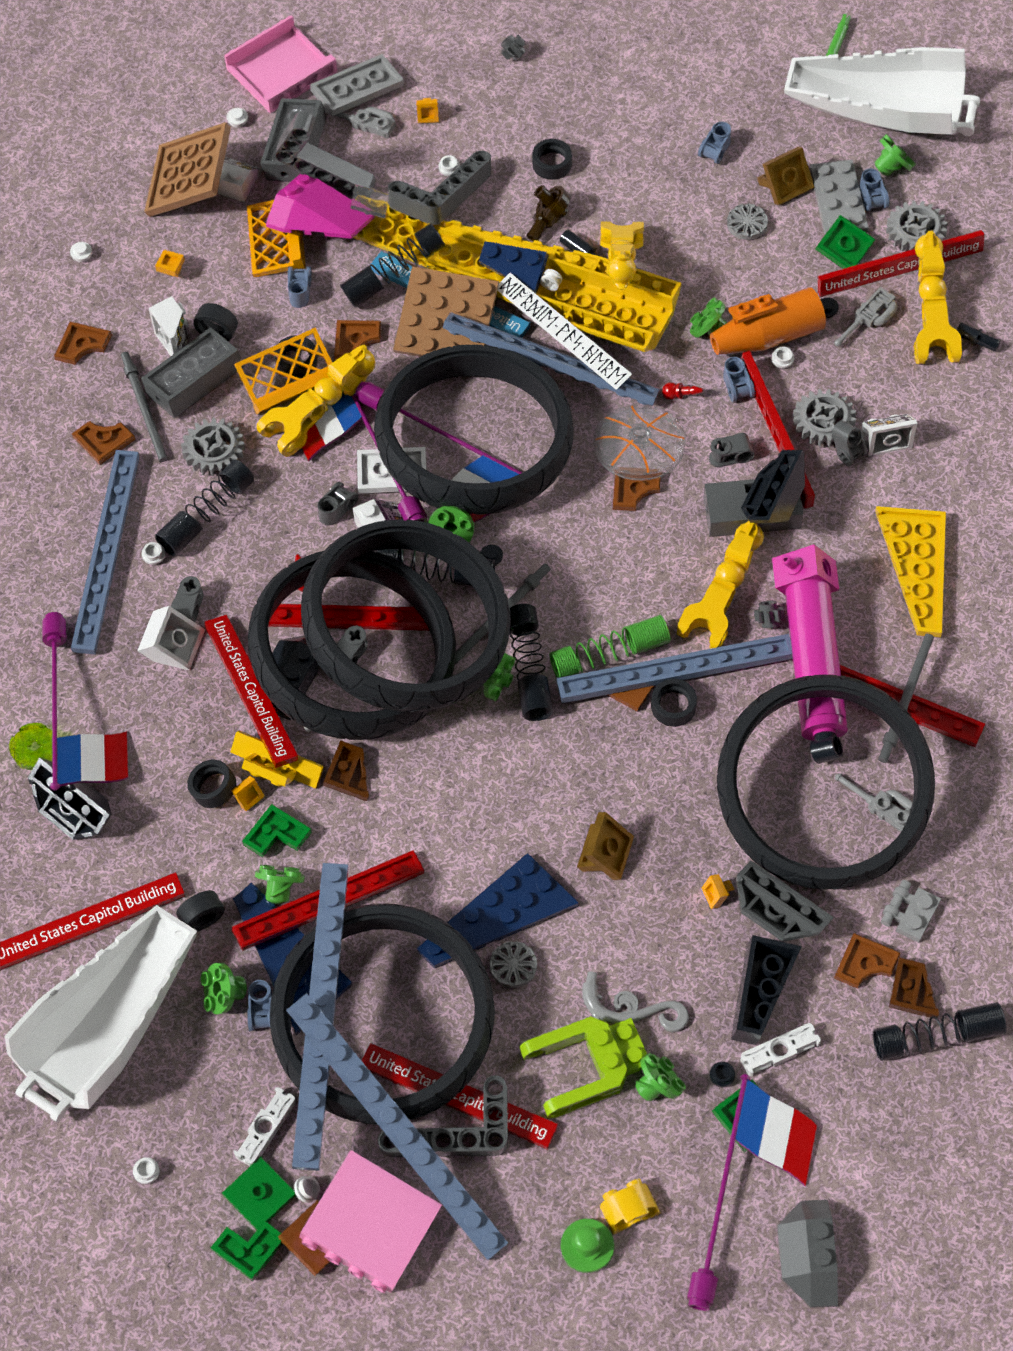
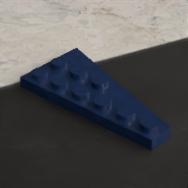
[417,853,579,969]
[233,882,353,1036]

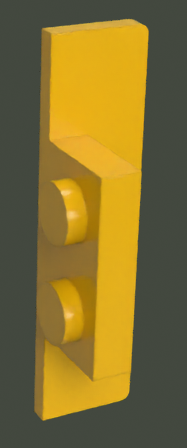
[230,730,324,789]

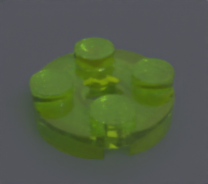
[9,723,52,770]

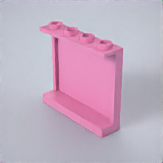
[224,15,337,113]
[299,1150,442,1293]

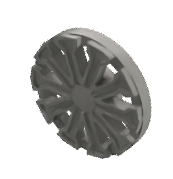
[727,203,768,240]
[490,941,537,988]

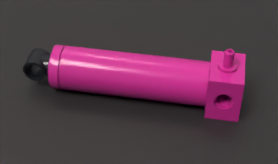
[772,544,848,764]

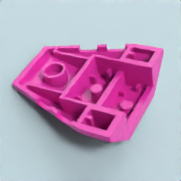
[266,174,375,239]

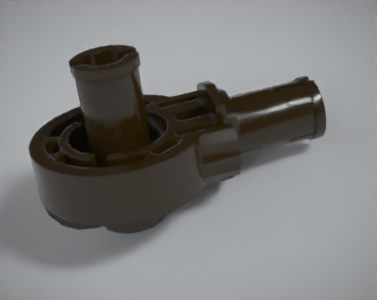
[526,185,571,242]

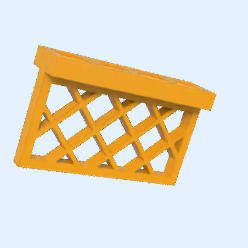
[247,200,306,277]
[234,327,332,414]

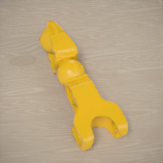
[600,221,644,290]
[913,231,962,364]
[257,345,376,457]
[677,521,764,649]

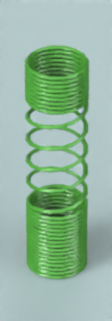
[549,614,671,678]

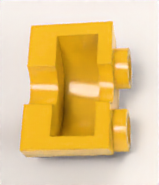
[600,1178,661,1235]

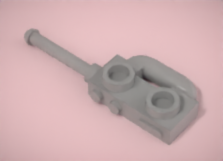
[323,106,396,138]
[834,287,898,347]
[835,774,913,832]

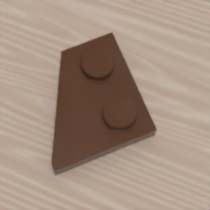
[323,740,369,801]
[888,957,939,1019]

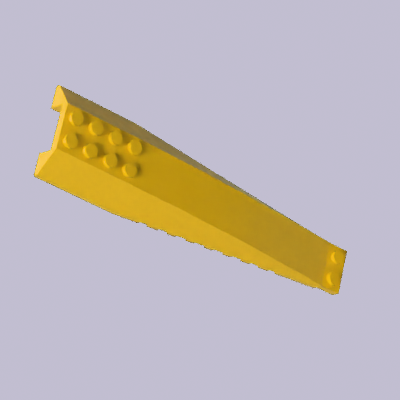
[353,196,682,352]

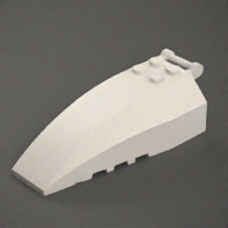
[784,47,981,136]
[5,905,197,1122]

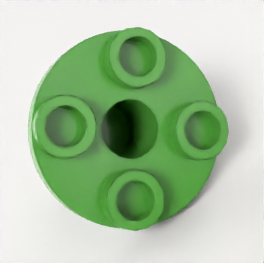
[874,134,916,176]
[690,298,727,338]
[428,506,474,542]
[484,653,515,701]
[255,865,305,904]
[201,963,247,1014]
[636,1053,686,1101]
[561,1219,614,1273]

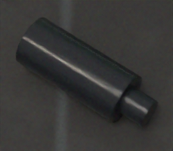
[560,229,600,256]

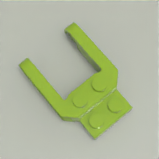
[519,1016,647,1119]

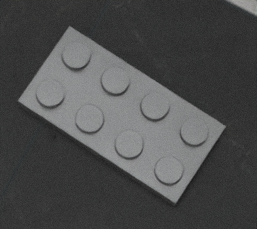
[310,54,404,116]
[810,160,868,236]

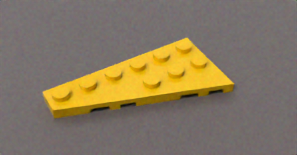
[875,506,946,637]

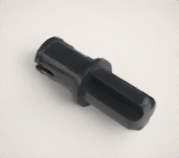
[957,322,1000,352]

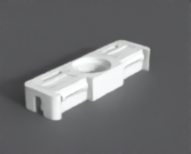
[740,1023,820,1077]
[234,1087,296,1166]

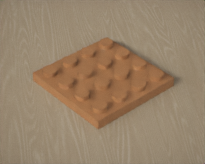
[144,122,231,217]
[393,266,499,357]

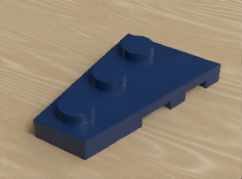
[479,241,548,294]

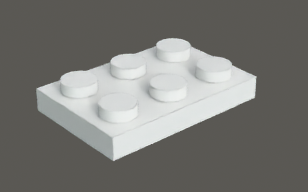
[357,447,426,494]

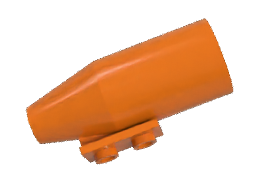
[710,287,826,355]

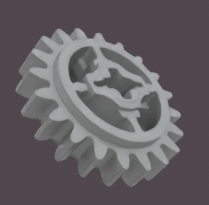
[886,201,947,251]
[793,389,856,447]
[181,417,245,476]

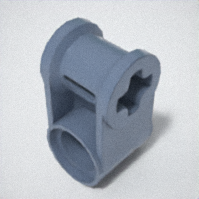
[698,121,731,164]
[859,168,889,212]
[288,267,312,308]
[723,357,755,402]
[247,980,272,1032]

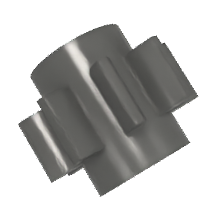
[500,34,526,61]
[754,600,785,628]

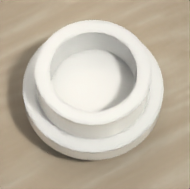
[227,108,248,127]
[439,155,460,176]
[70,242,92,262]
[772,347,794,368]
[142,542,165,565]
[133,1158,160,1184]
[294,1176,320,1203]

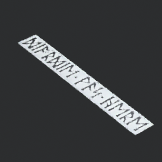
[497,273,632,390]

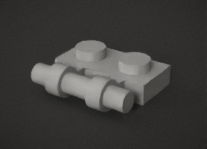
[881,880,941,943]

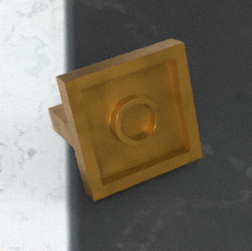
[757,146,814,205]
[577,812,634,880]

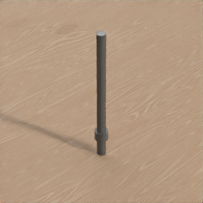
[121,351,168,463]
[455,563,551,664]
[878,634,934,763]

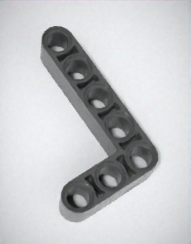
[275,112,376,200]
[388,151,491,225]
[378,1075,508,1157]

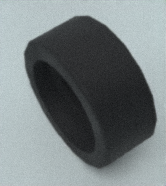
[532,138,572,180]
[193,303,238,342]
[274,335,318,378]
[651,678,697,727]
[187,759,237,808]

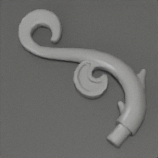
[582,972,689,1033]

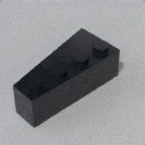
[731,935,802,1046]

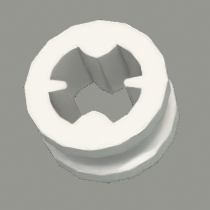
[540,269,562,291]

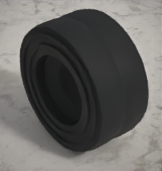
[176,890,225,932]

